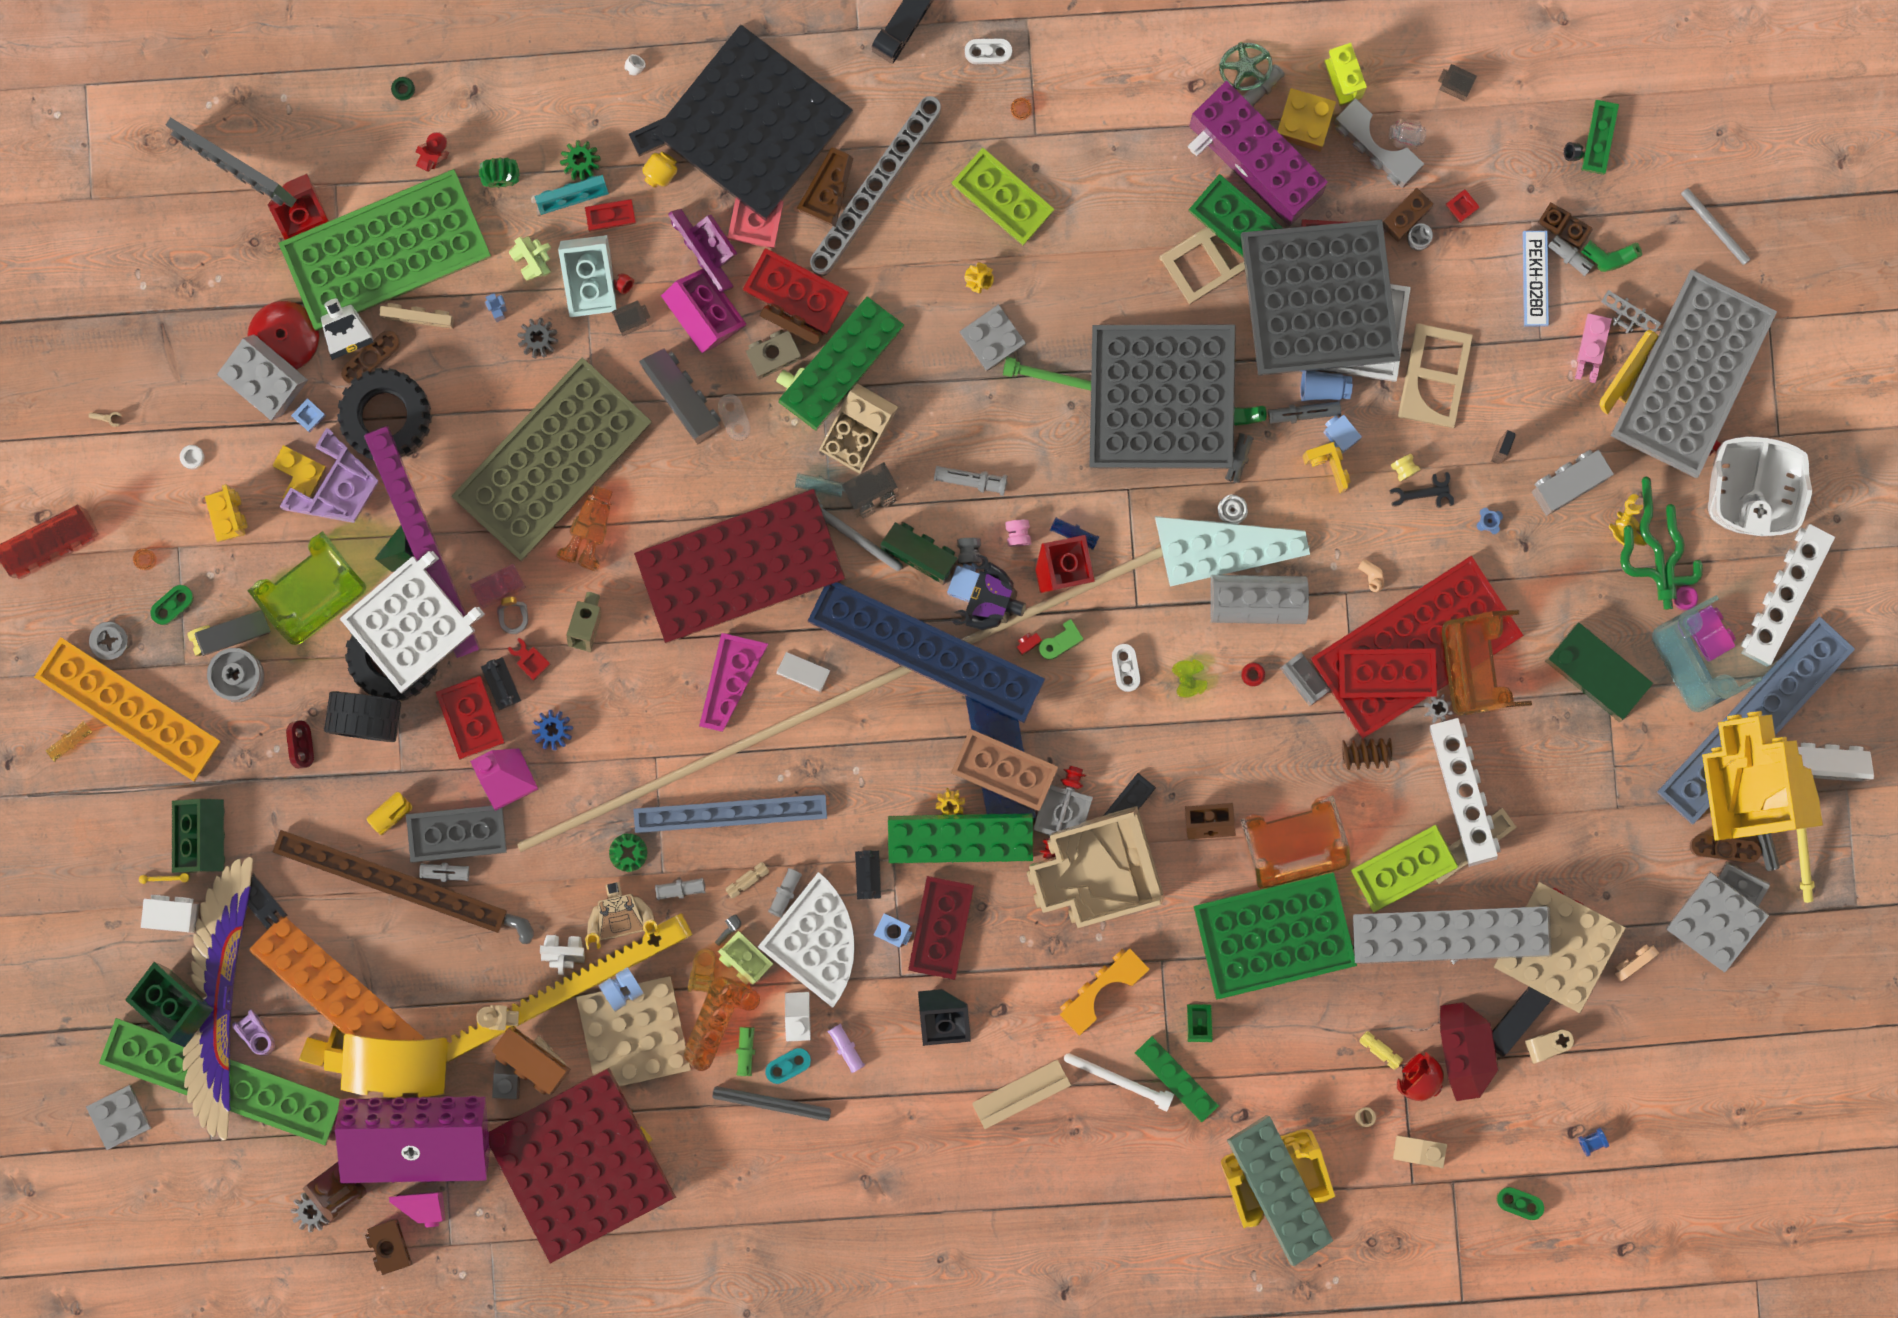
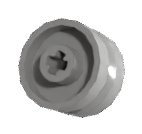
[207,648,264,702]

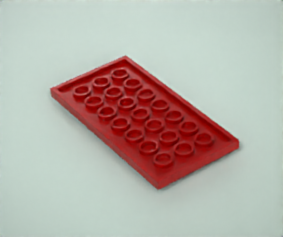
[1310,555,1524,739]

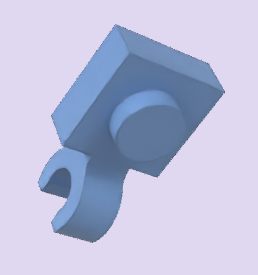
[485,293,507,322]

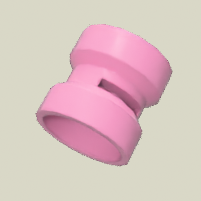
[1005,520,1031,547]

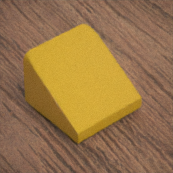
[299,1037,328,1067]

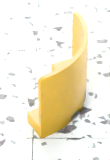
[341,1033,447,1098]

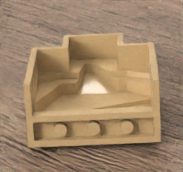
[1027,806,1165,928]

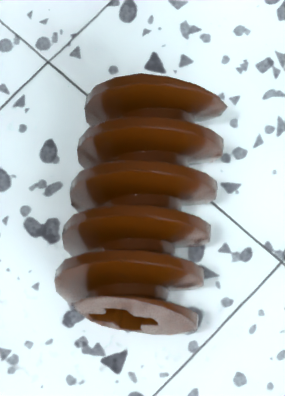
[1342,738,1392,770]

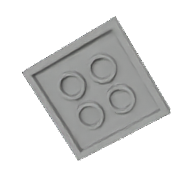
[1666,871,1769,972]

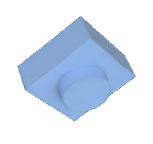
[291,398,326,433]

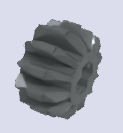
[517,318,558,359]

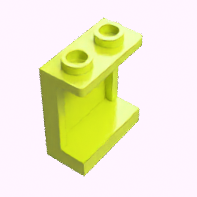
[1324,43,1367,106]

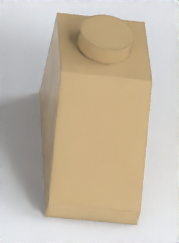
[1393,1135,1447,1168]

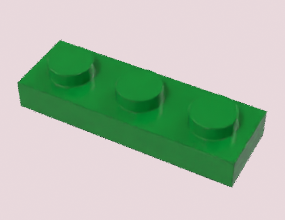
[1581,100,1619,175]

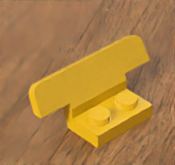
[1599,329,1659,415]

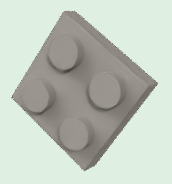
[959,304,1026,371]
[86,1085,152,1150]

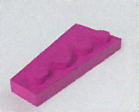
[699,633,768,732]

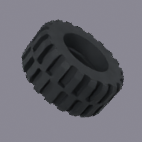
[337,368,432,460]
[345,633,440,701]

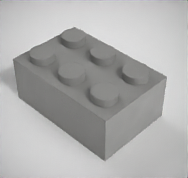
[217,334,308,420]
[1532,449,1614,516]

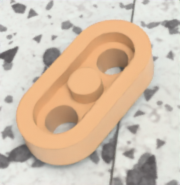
[1615,944,1659,982]

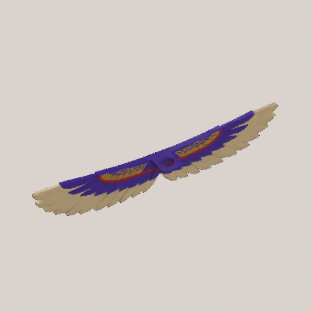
[183,857,253,1140]

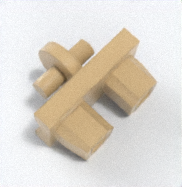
[476,1005,519,1030]

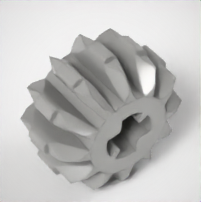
[291,1193,331,1232]

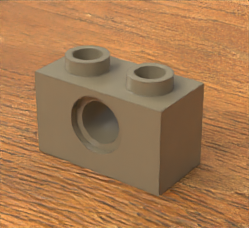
[746,330,802,379]

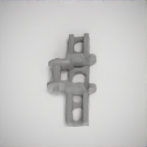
[1601,290,1661,333]

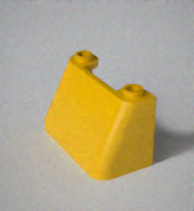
[1221,1129,1335,1228]

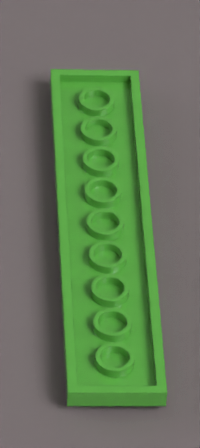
[99,1018,340,1146]

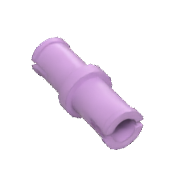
[827,1024,865,1073]

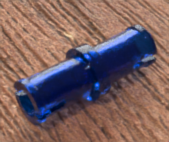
[1049,517,1099,550]

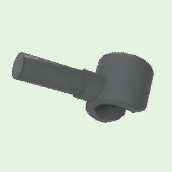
[715,915,741,946]

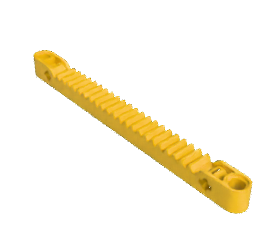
[446,913,693,1063]

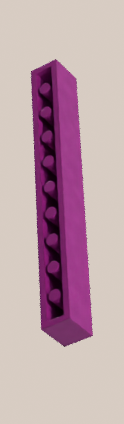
[364,425,480,658]

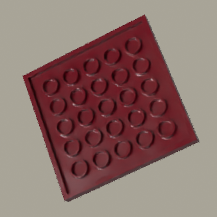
[489,1068,676,1264]

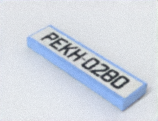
[1522,231,1549,327]

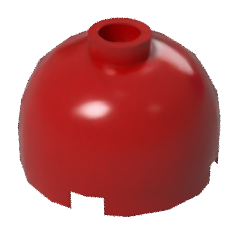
[1397,1052,1444,1101]

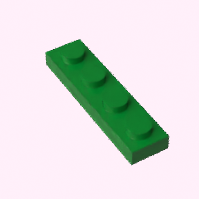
[1135,1036,1219,1123]

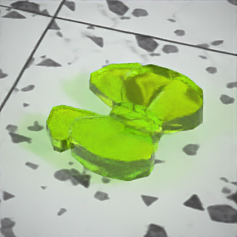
[1172,659,1208,698]

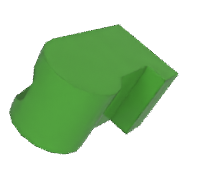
[1039,619,1084,660]

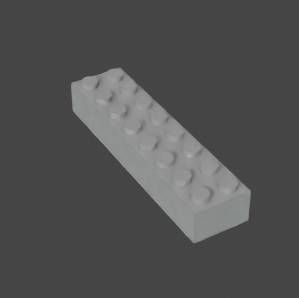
[1353,906,1552,964]

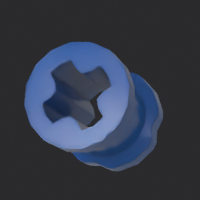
[1578,1128,1609,1157]

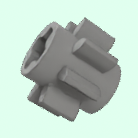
[1423,695,1453,724]

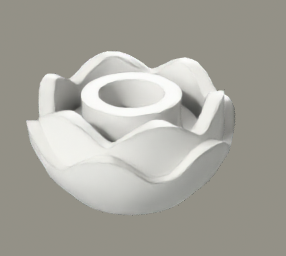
[1218,494,1248,524]

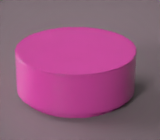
[1673,586,1698,610]

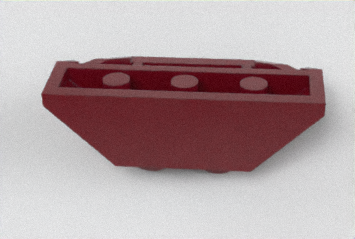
[1440,1002,1499,1101]

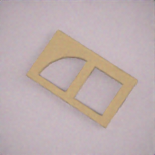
[1159,227,1245,305]
[1398,323,1473,428]

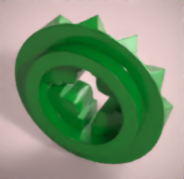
[609,834,648,872]

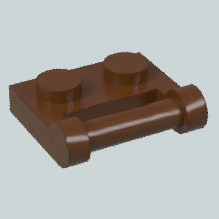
[302,1162,367,1221]

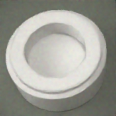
[180,445,205,470]

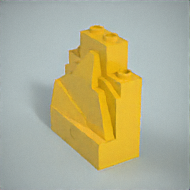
[1702,711,1823,841]

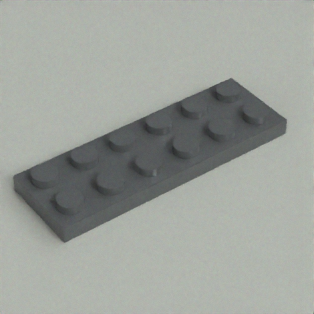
[166,117,296,208]

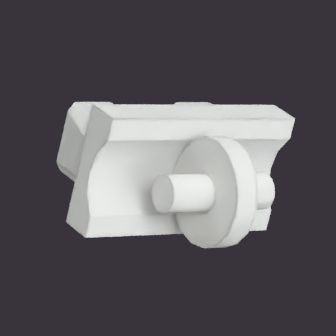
[540,935,585,975]

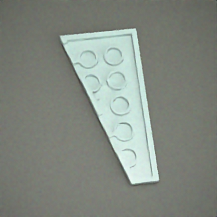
[1155,516,1310,587]

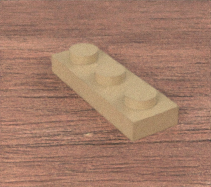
[380,303,454,329]

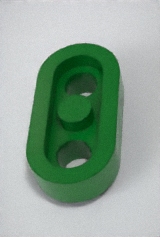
[150,585,194,625]
[1496,1187,1544,1220]

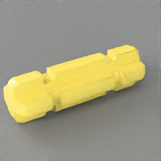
[1359,1031,1403,1070]

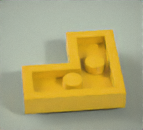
[272,445,327,499]

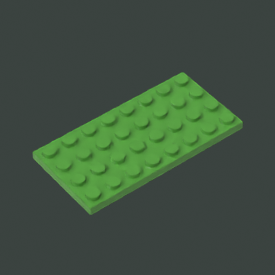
[278,169,491,331]

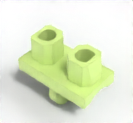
[509,236,551,280]

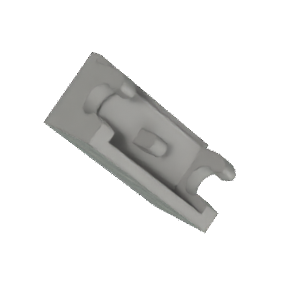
[1280,652,1330,706]

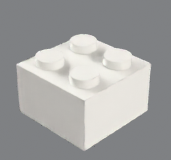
[141,895,200,933]

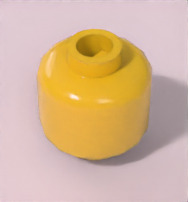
[642,151,678,188]

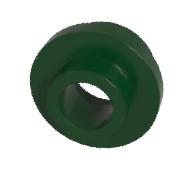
[391,77,415,101]

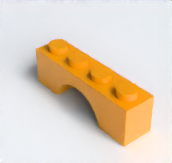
[1059,948,1150,1036]

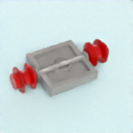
[1033,765,1093,859]

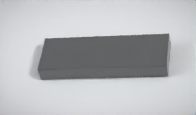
[194,610,271,656]

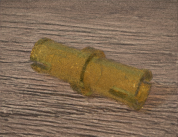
[45,721,93,762]

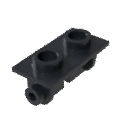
[481,657,521,711]
[855,850,881,900]

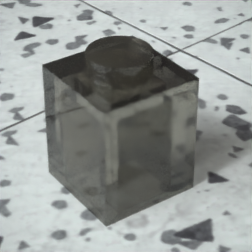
[1438,64,1477,102]
[612,300,651,336]

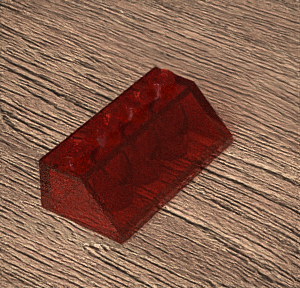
[0,504,99,579]

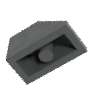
[492,1060,520,1099]

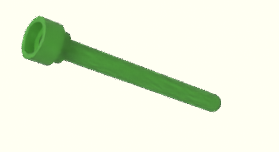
[1002,357,1091,391]

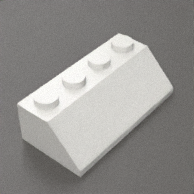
[1798,743,1874,782]

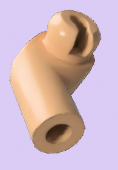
[1358,558,1385,592]

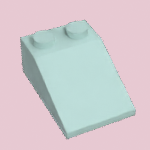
[558,235,617,317]

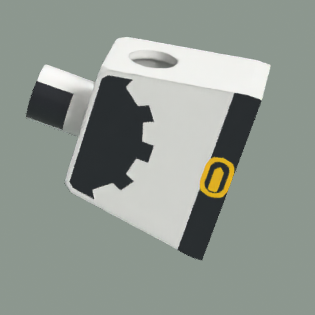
[321,298,374,360]

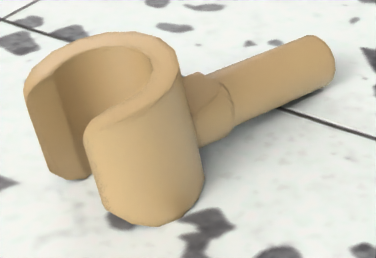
[89,412,122,427]

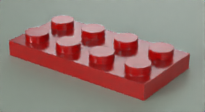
[743,248,849,335]
[1339,649,1437,698]

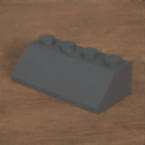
[639,349,721,445]

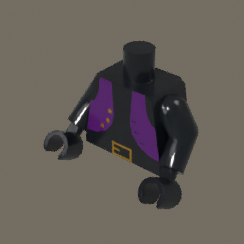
[953,554,1026,630]

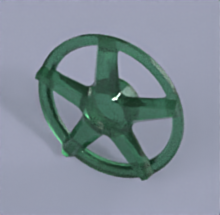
[1219,42,1273,90]

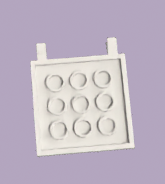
[340,551,485,693]

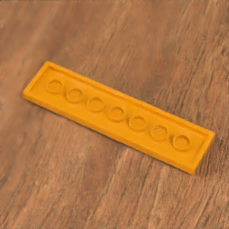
[34,637,221,782]

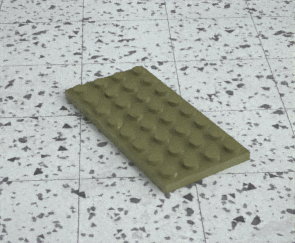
[451,357,652,562]

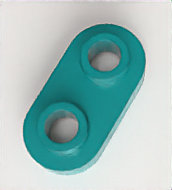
[765,1048,811,1084]

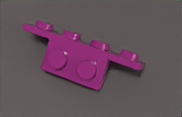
[668,209,738,292]

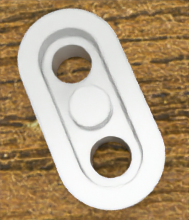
[965,39,1012,64]
[1112,644,1140,692]

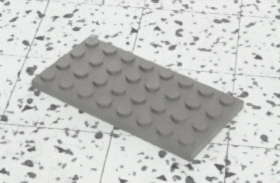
[1610,269,1777,478]

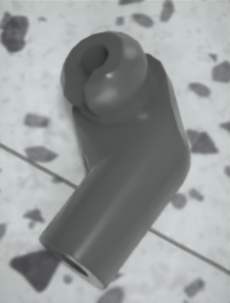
[504,914,534,944]

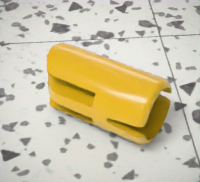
[366,792,413,835]

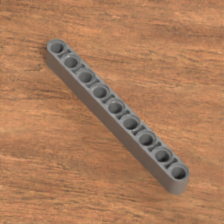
[810,96,941,276]

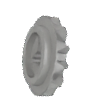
[89,622,128,660]

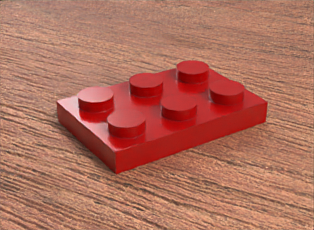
[435,675,505,760]

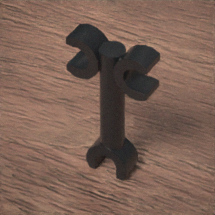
[1389,472,1454,508]

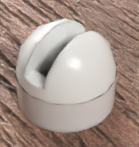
[624,54,646,75]

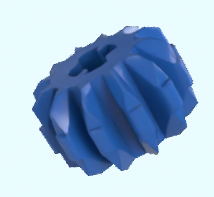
[532,709,573,751]

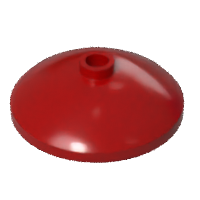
[247,301,319,370]

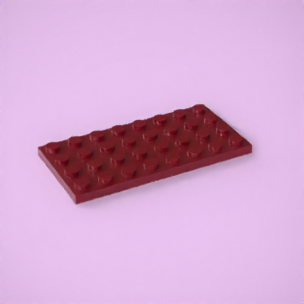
[634,489,846,643]

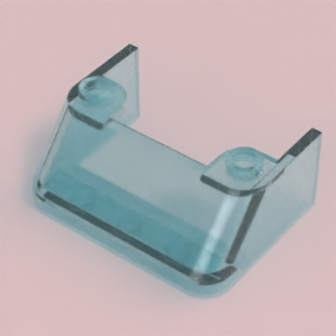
[1652,595,1762,712]

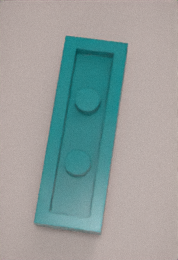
[534,175,609,215]

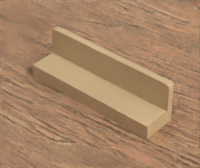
[972,1060,1071,1129]

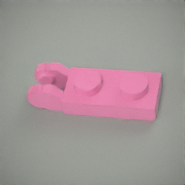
[1575,313,1612,383]

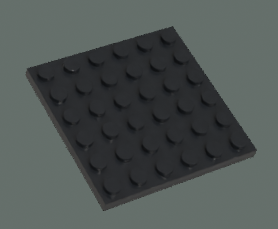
[653,24,853,221]

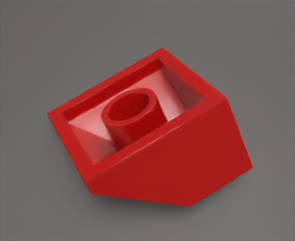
[268,174,329,240]
[1035,535,1095,593]

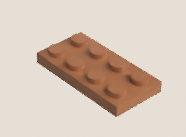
[951,729,1058,811]

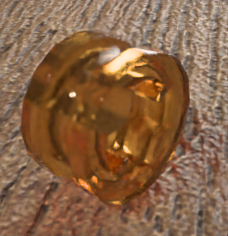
[1011,98,1032,120]
[133,549,157,570]

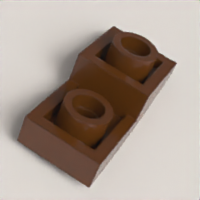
[1538,202,1593,250]

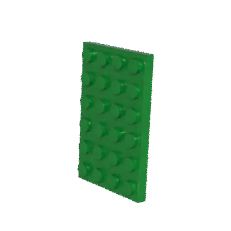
[1193,872,1357,1000]

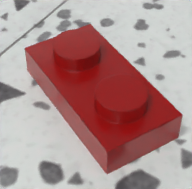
[585,199,636,232]

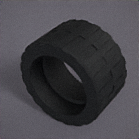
[324,691,402,742]

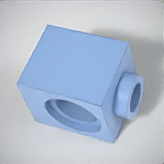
[1323,415,1362,454]
[947,564,979,602]
[874,913,913,948]

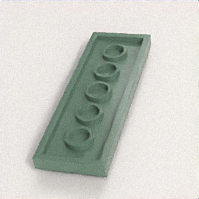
[1227,1115,1333,1266]

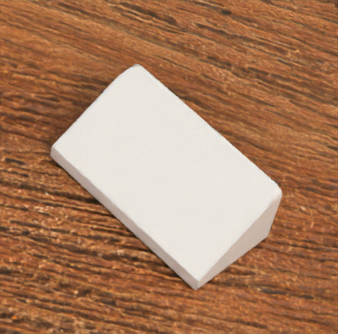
[777,652,830,692]

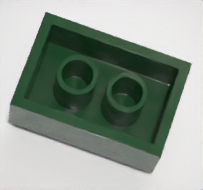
[125,962,214,1047]

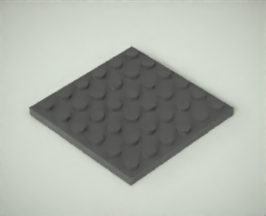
[1241,220,1400,376]
[1089,325,1236,469]

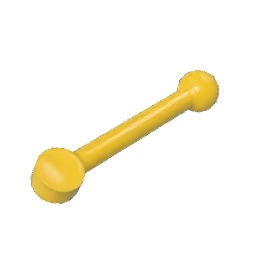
[139,873,190,884]

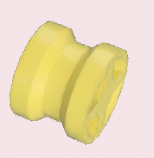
[1391,454,1421,482]

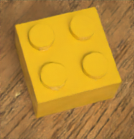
[1277,88,1336,152]

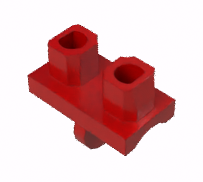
[415,132,450,172]

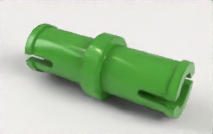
[736,1027,755,1076]

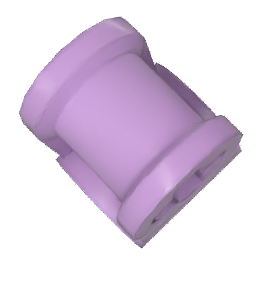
[232,1009,275,1055]

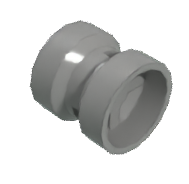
[1407,223,1433,251]

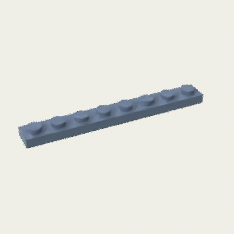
[633,795,827,833]

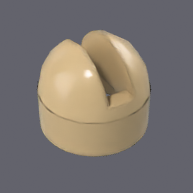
[1355,1107,1376,1127]

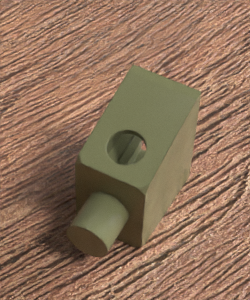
[566,592,601,652]

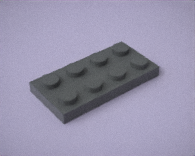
[406,806,507,863]

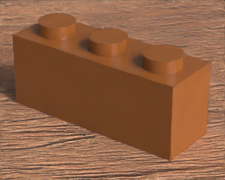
[492,1026,571,1095]

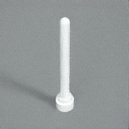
[1064,1053,1174,1112]

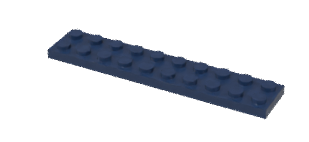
[808,583,1045,723]

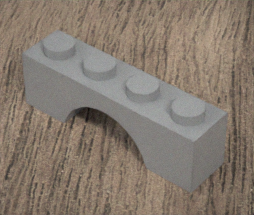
[1334,98,1424,188]

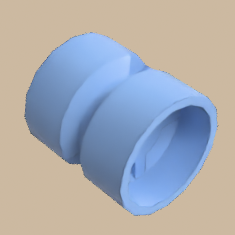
[598,967,644,1011]

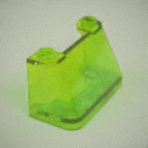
[247,531,366,645]

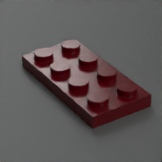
[908,876,974,980]

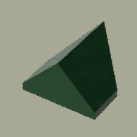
[375,525,414,572]

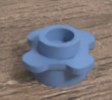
[1476,508,1503,534]

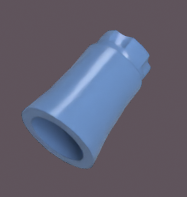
[1300,370,1353,401]

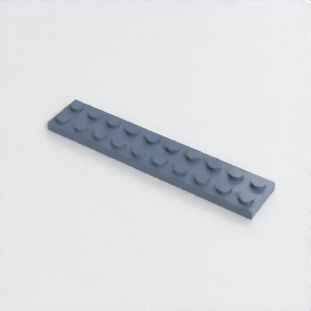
[1657,616,1855,825]

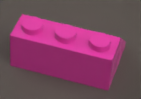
[661,269,747,353]

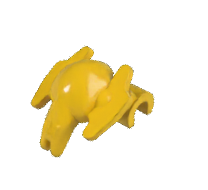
[1609,494,1647,546]

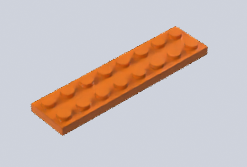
[249,917,424,1040]

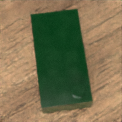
[1545,622,1653,722]

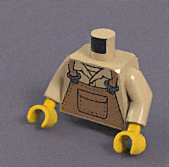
[585,882,660,949]

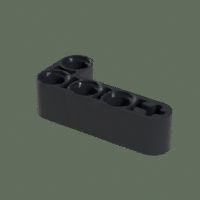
[872,0,934,64]

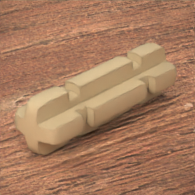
[726,862,769,898]

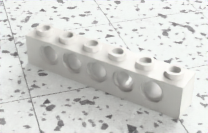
[1741,524,1835,666]
[1430,718,1501,867]

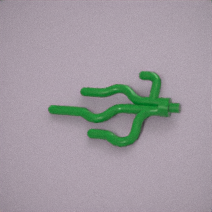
[1620,476,1703,610]

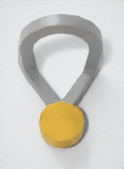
[497,597,528,634]

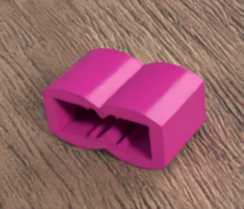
[1684,605,1736,662]

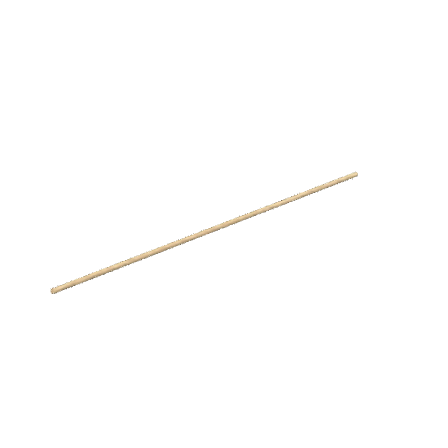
[517,547,1163,852]

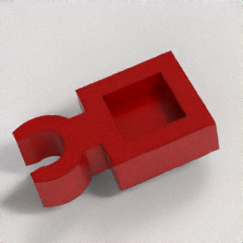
[508,638,551,681]

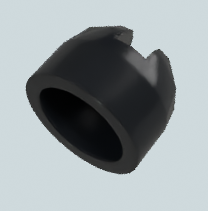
[1564,142,1584,161]

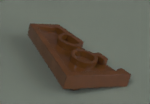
[797,147,854,227]

